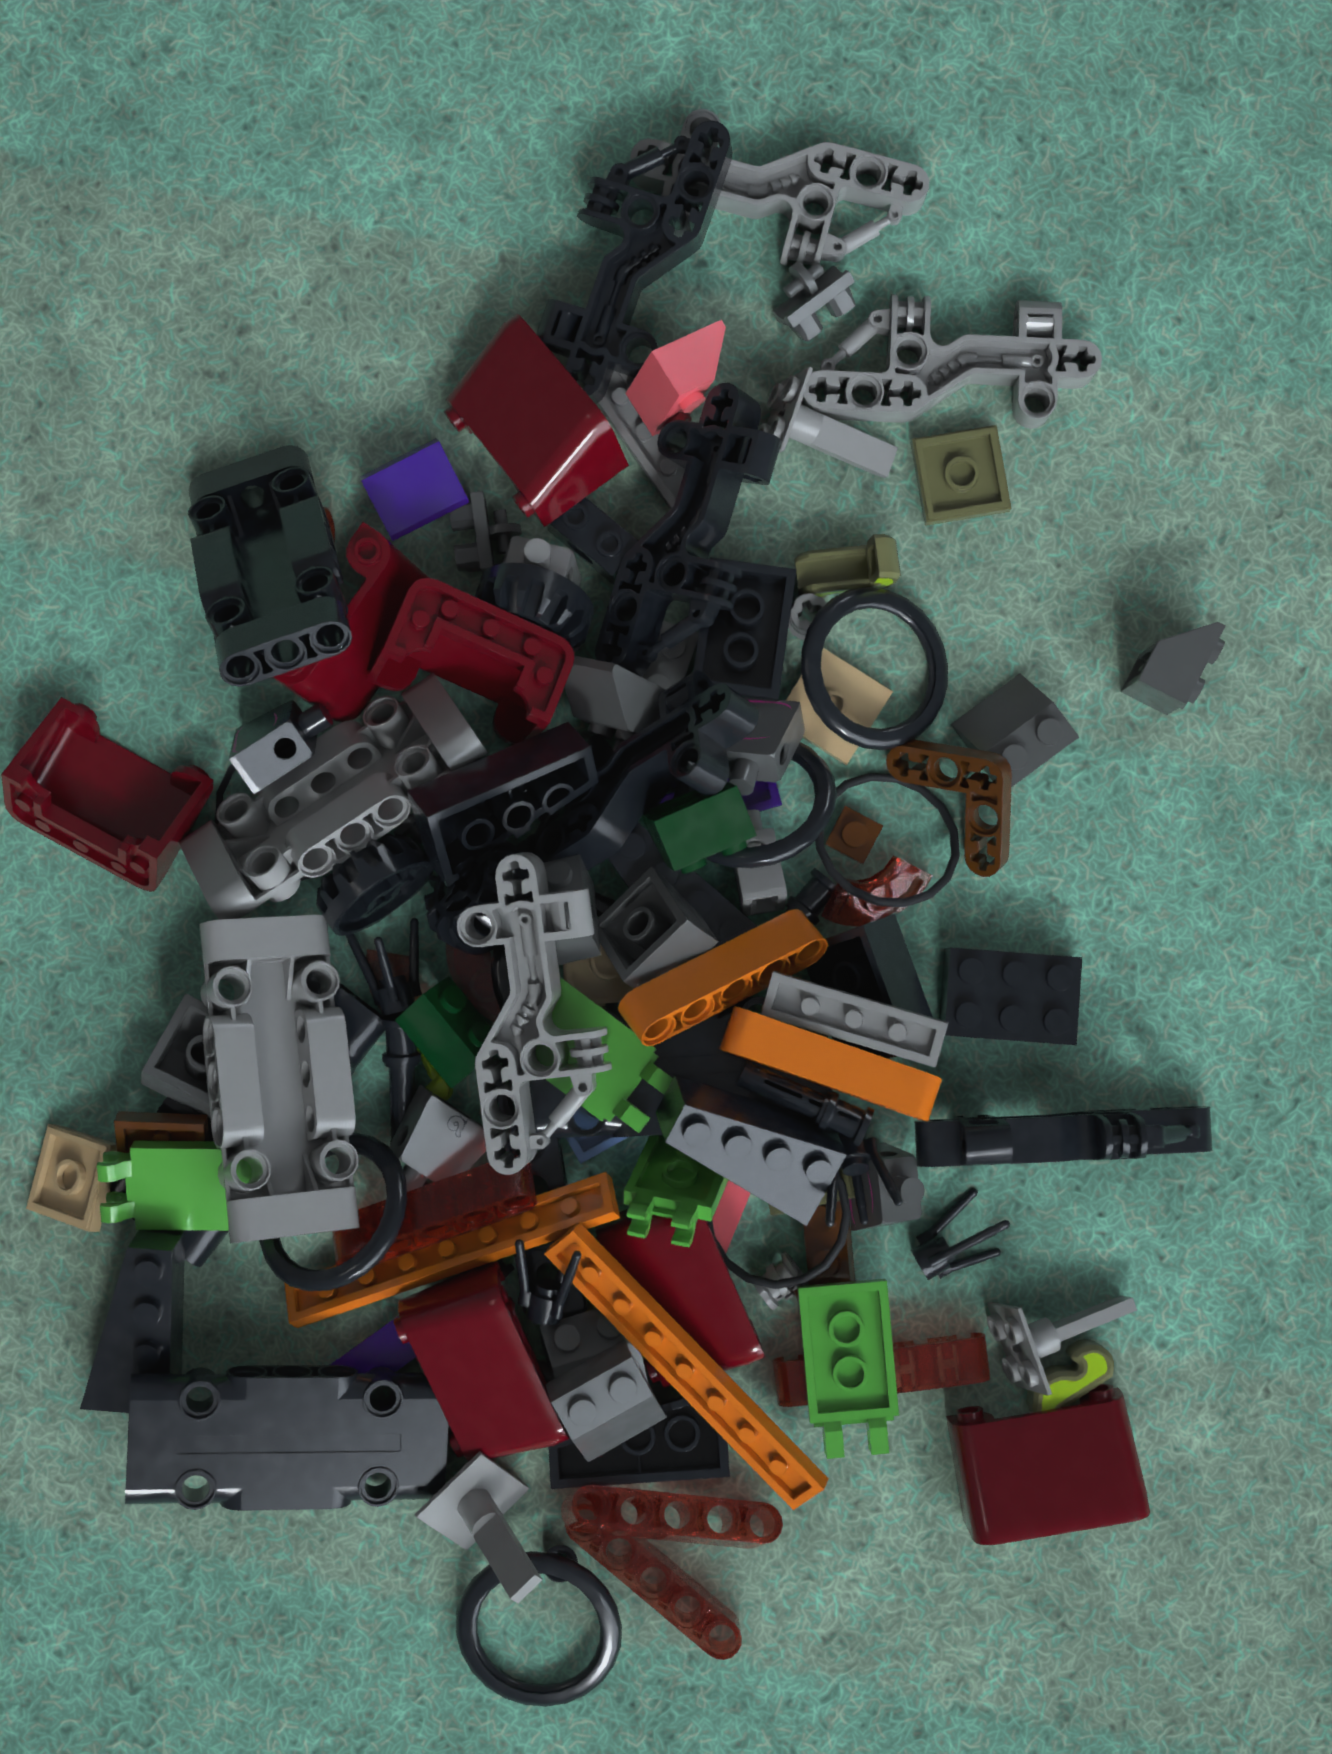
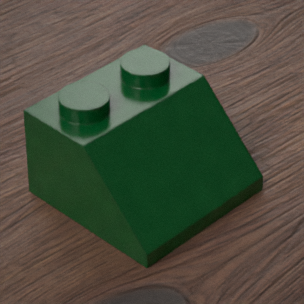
[641,781,757,874]
[395,976,492,1089]

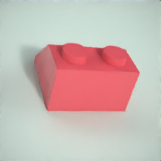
[625,320,726,436]

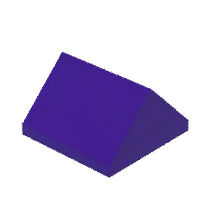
[360,438,469,541]

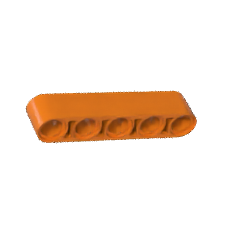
[618,909,828,1046]
[719,1006,942,1122]

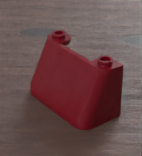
[444,313,629,527]
[272,522,429,722]
[366,578,575,745]
[1,697,214,892]
[595,1209,765,1388]
[394,1260,570,1462]
[946,1384,1150,1545]

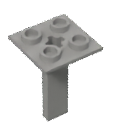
[758,367,898,478]
[987,1296,1137,1395]
[415,1451,543,1604]

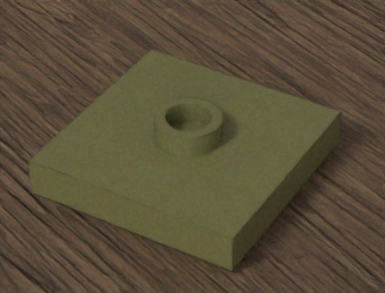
[910,425,1012,526]

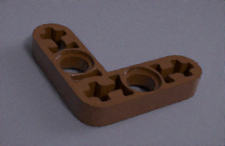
[886,739,1012,877]

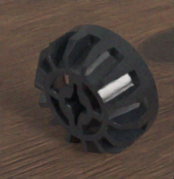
[474,563,594,652]
[316,834,434,936]
[424,840,533,955]

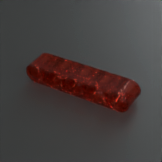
[332,1155,538,1266]
[772,1332,991,1407]
[561,1485,783,1549]
[565,1494,742,1660]

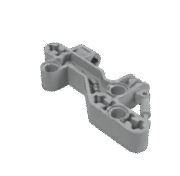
[630,109,930,266]
[801,294,1102,429]
[457,852,612,1175]

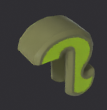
[794,534,901,598]
[1026,1339,1114,1413]

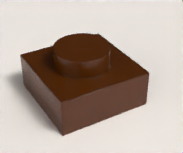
[824,806,883,865]

